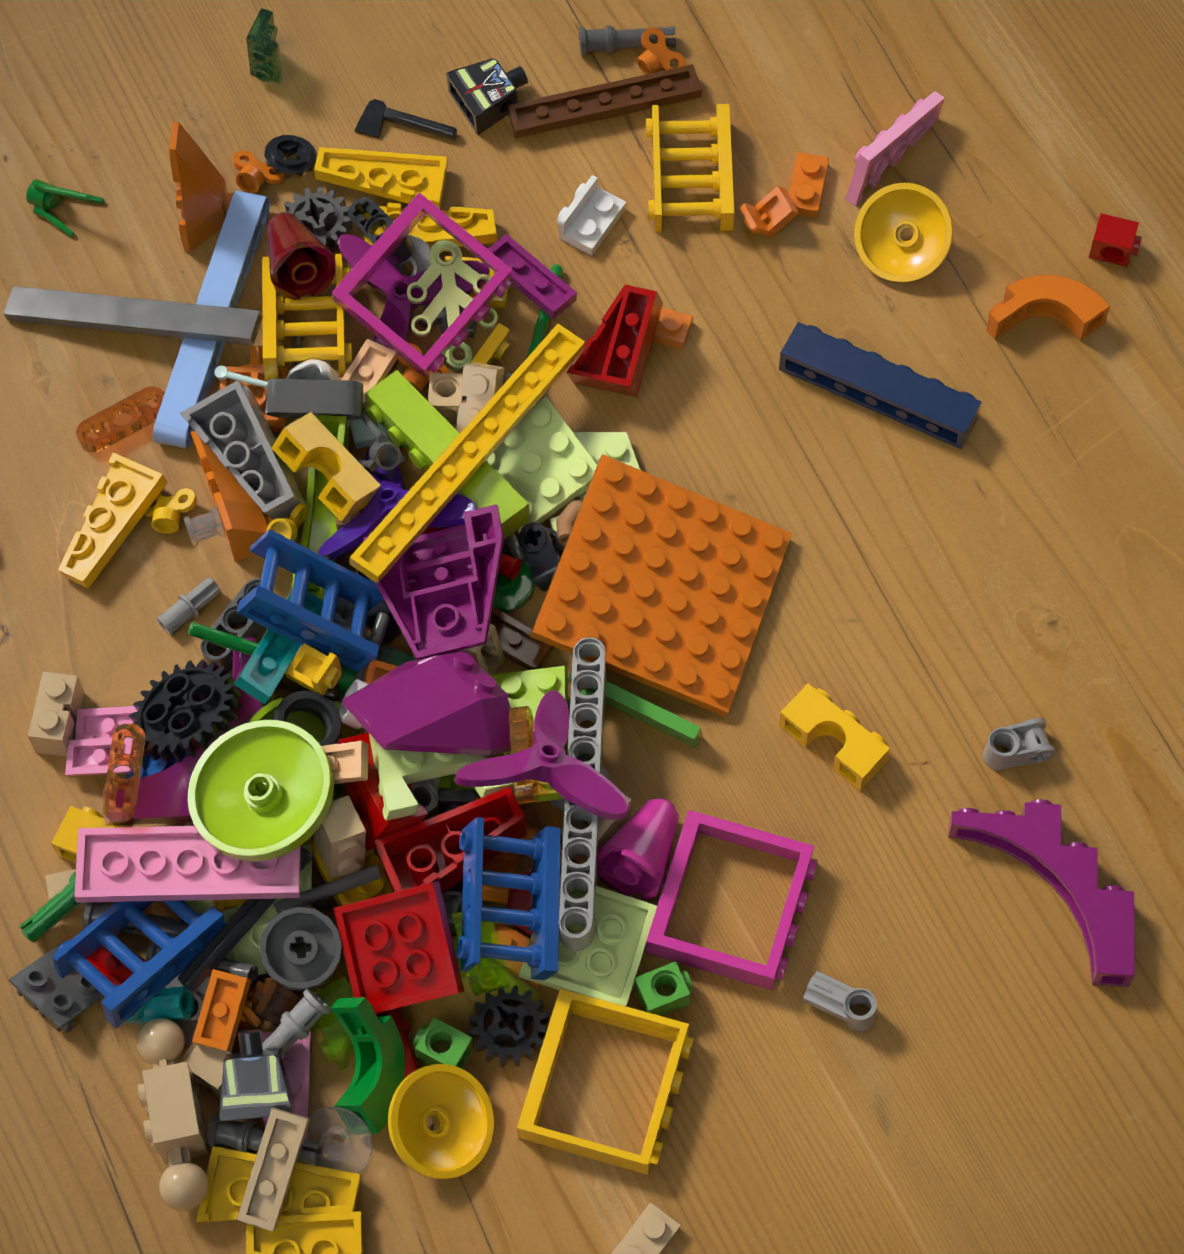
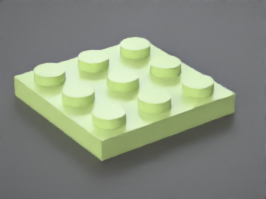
[486,397,597,533]
[518,874,657,1006]

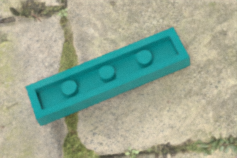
[234,590,323,704]

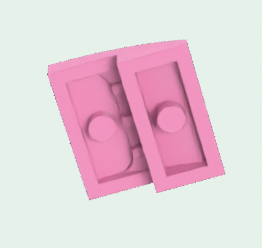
[65,706,141,776]

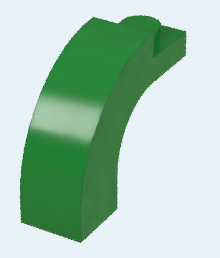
[331,997,405,1134]

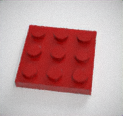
[334,881,465,1014]

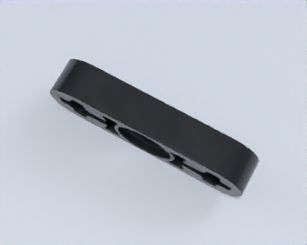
[348,197,414,264]

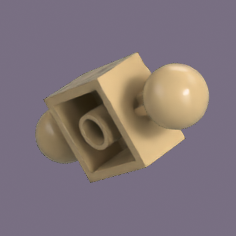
[136,1018,209,1211]

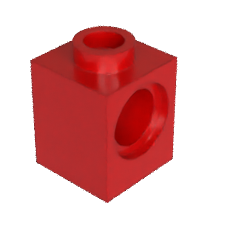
[1088,213,1142,267]

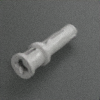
[262,988,331,1056]

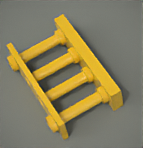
[646,104,734,233]
[262,254,352,380]

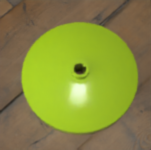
[188,720,334,861]

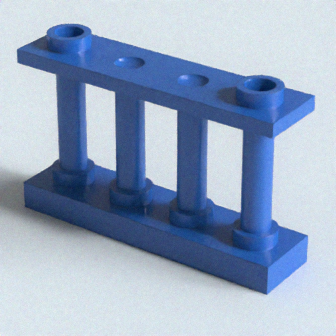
[237,529,384,672]
[456,817,560,980]
[52,900,225,1029]

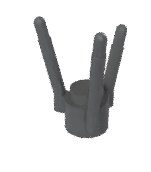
[357,408,406,471]

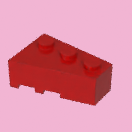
[566,284,663,398]
[337,732,427,851]

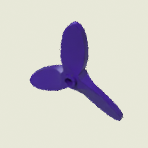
[318,448,476,560]

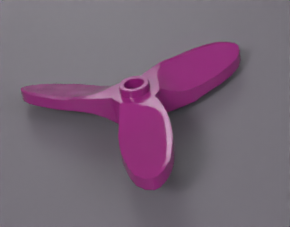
[338,234,490,374]
[455,690,628,820]

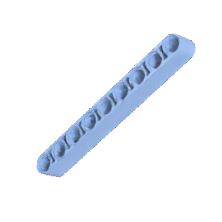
[153,191,270,449]

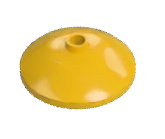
[854,183,953,283]
[388,1064,494,1179]

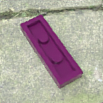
[488,234,577,319]

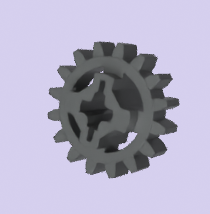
[281,187,352,249]

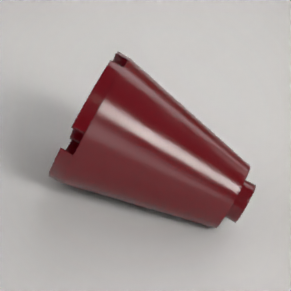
[267,213,336,300]

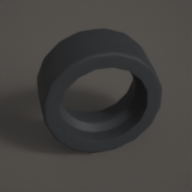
[271,691,342,746]

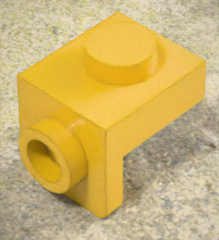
[285,643,342,695]

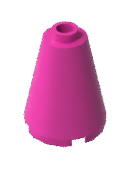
[597,798,679,900]

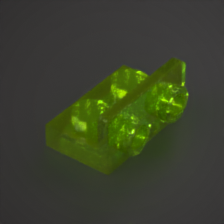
[452,912,510,996]

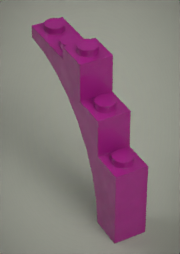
[103,638,263,826]
[948,799,1134,987]

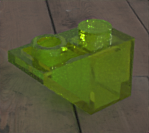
[311,977,354,1071]

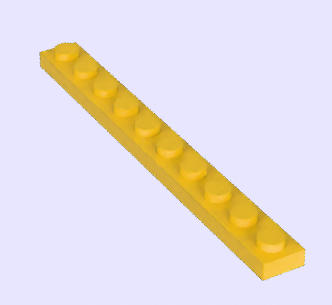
[349,324,585,584]

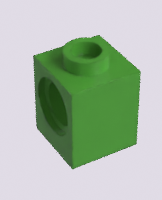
[635,961,694,1017]
[413,1017,474,1069]

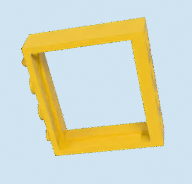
[517,988,694,1175]

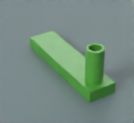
[568,672,703,748]

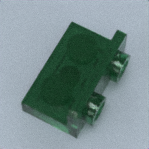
[246,8,282,84]

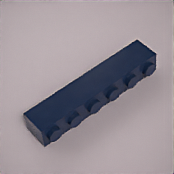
[779,322,982,450]

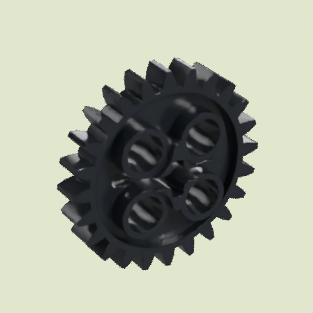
[129,659,241,763]

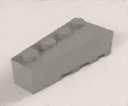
[180,380,307,519]

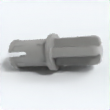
[156,578,221,635]

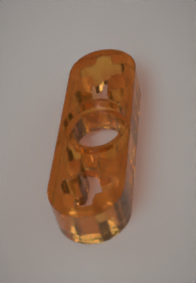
[76,386,165,453]
[509,705,538,804]
[102,723,146,822]

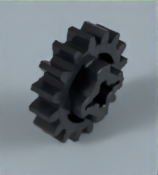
[469,985,549,1067]

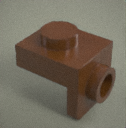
[248,978,303,1027]

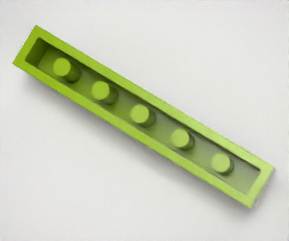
[365,370,530,539]

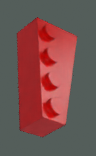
[374,787,527,894]

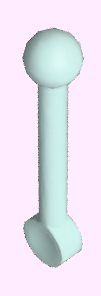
[214,365,268,389]

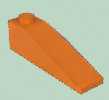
[169,122,233,252]
[191,431,272,561]

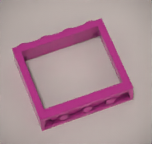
[332,192,512,377]
[646,810,818,991]

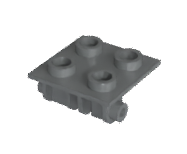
[9,942,104,1033]

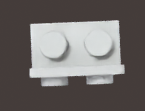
[557,175,626,256]

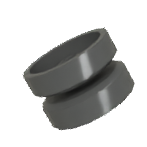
[259,907,342,992]

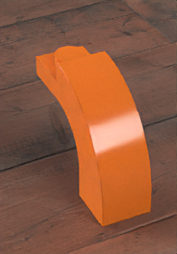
[986,275,1110,341]

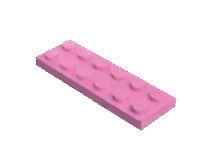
[75,826,301,903]

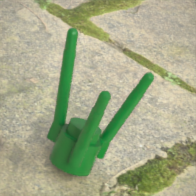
[26,179,105,237]

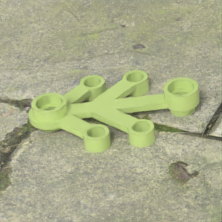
[407,240,498,370]

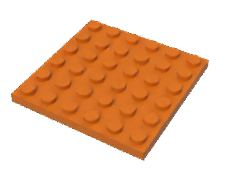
[530,454,792,717]

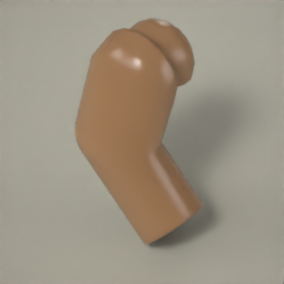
[556,500,582,546]

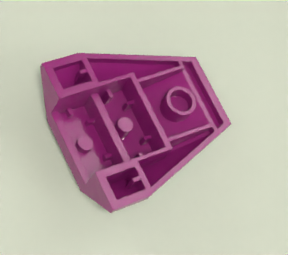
[363,504,504,660]
[343,651,517,756]

